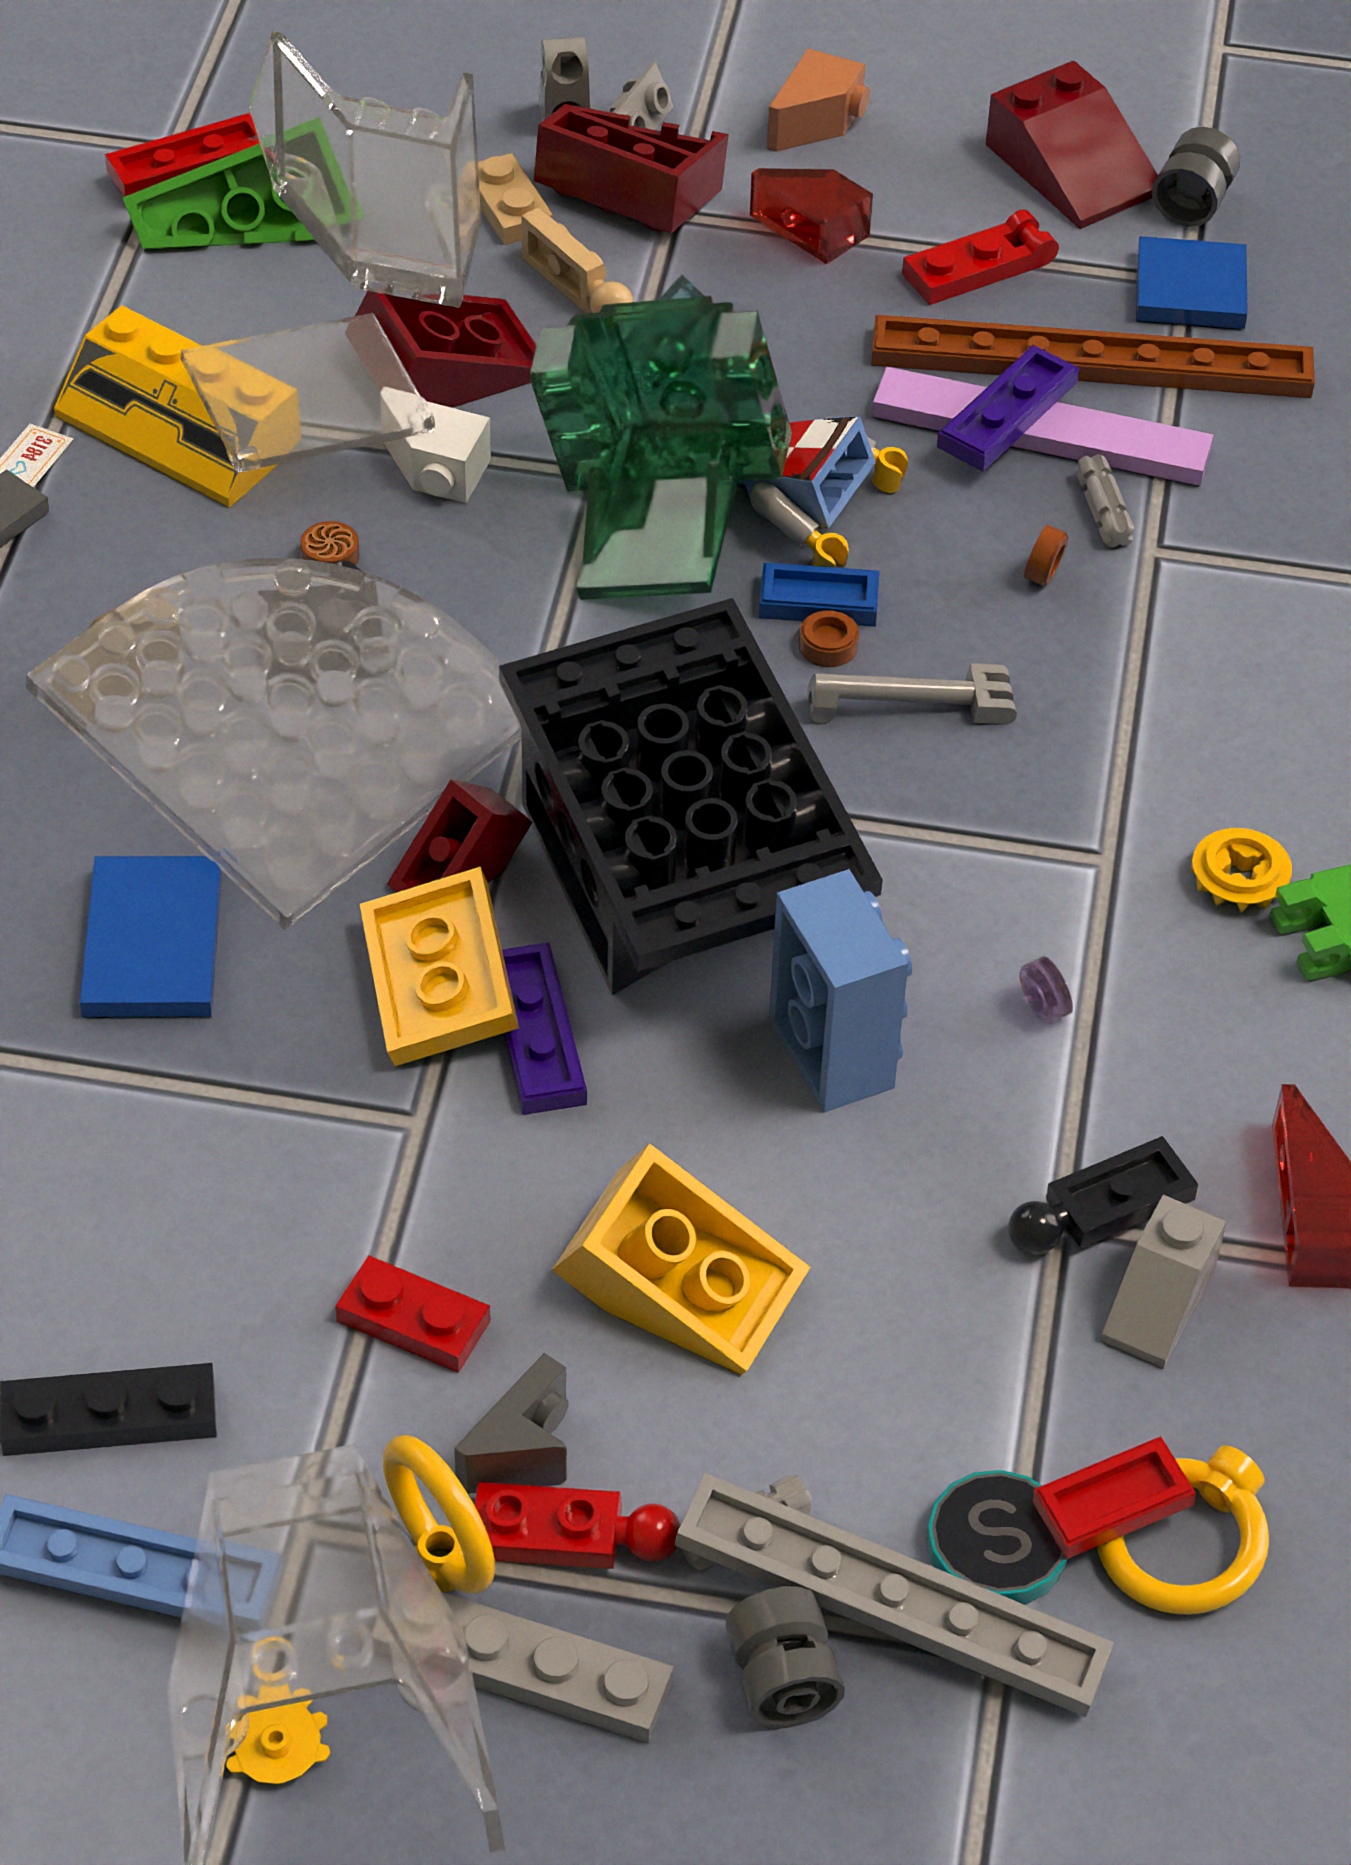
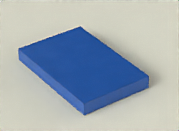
[80,856,222,1017]

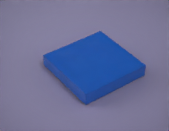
[1136,236,1247,329]

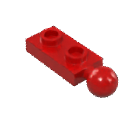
[474,1482,681,1569]

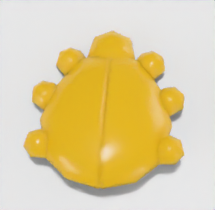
[225,1680,331,1784]

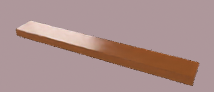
[871,315,1315,398]

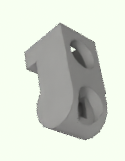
[538,37,590,121]

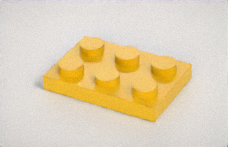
[359,867,519,1066]

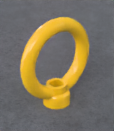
[383,1435,495,1594]
[1097,1445,1269,1615]

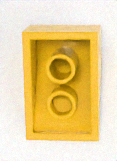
[552,1143,811,1375]

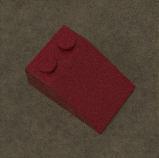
[985,60,1158,229]
[344,285,552,408]

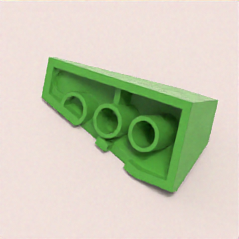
[122,119,363,249]

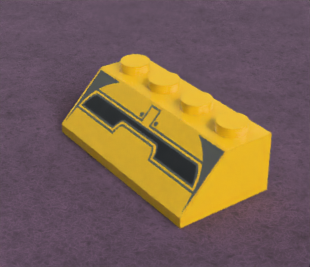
[54,305,301,508]

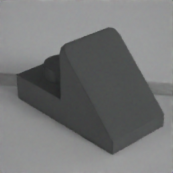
[454,1353,569,1494]

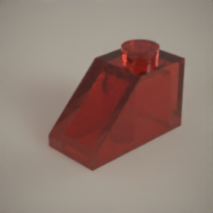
[749,168,873,265]

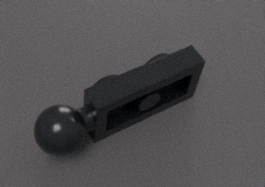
[1008,1136,1198,1255]

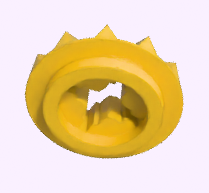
[1190,828,1292,913]

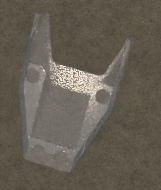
[248,31,481,308]
[168,1444,505,1865]

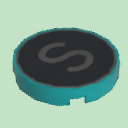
[926,1470,1067,1605]

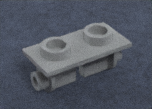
[610,62,673,130]

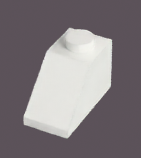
[380,391,491,504]

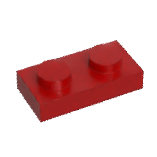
[335,1255,491,1373]

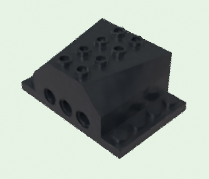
[499,598,883,995]

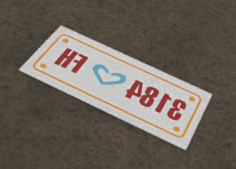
[0,423,74,487]

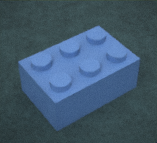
[769,869,912,1112]

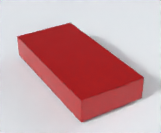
[1033,1436,1196,1559]

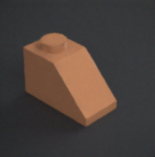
[767,48,870,151]

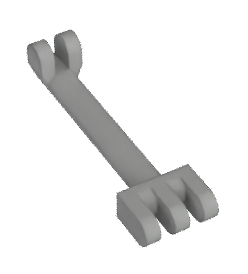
[807,663,1017,724]

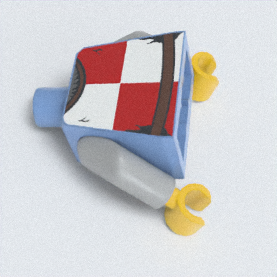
[728,416,908,568]

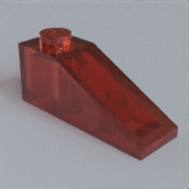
[1272,1084,1351,1289]

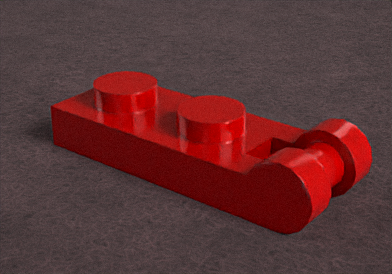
[902,209,1059,305]

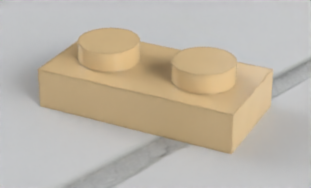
[463,153,553,245]

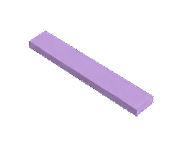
[872,366,1214,486]

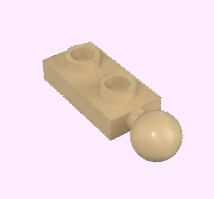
[522,207,634,325]

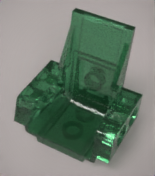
[530,296,792,600]

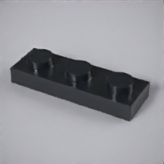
[0,1363,217,1456]

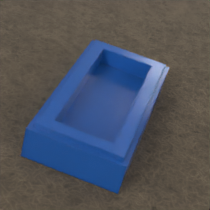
[759,562,879,626]

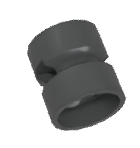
[1152,127,1241,227]
[726,1586,845,1728]

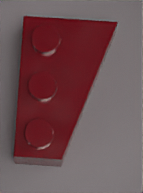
[533,104,729,233]

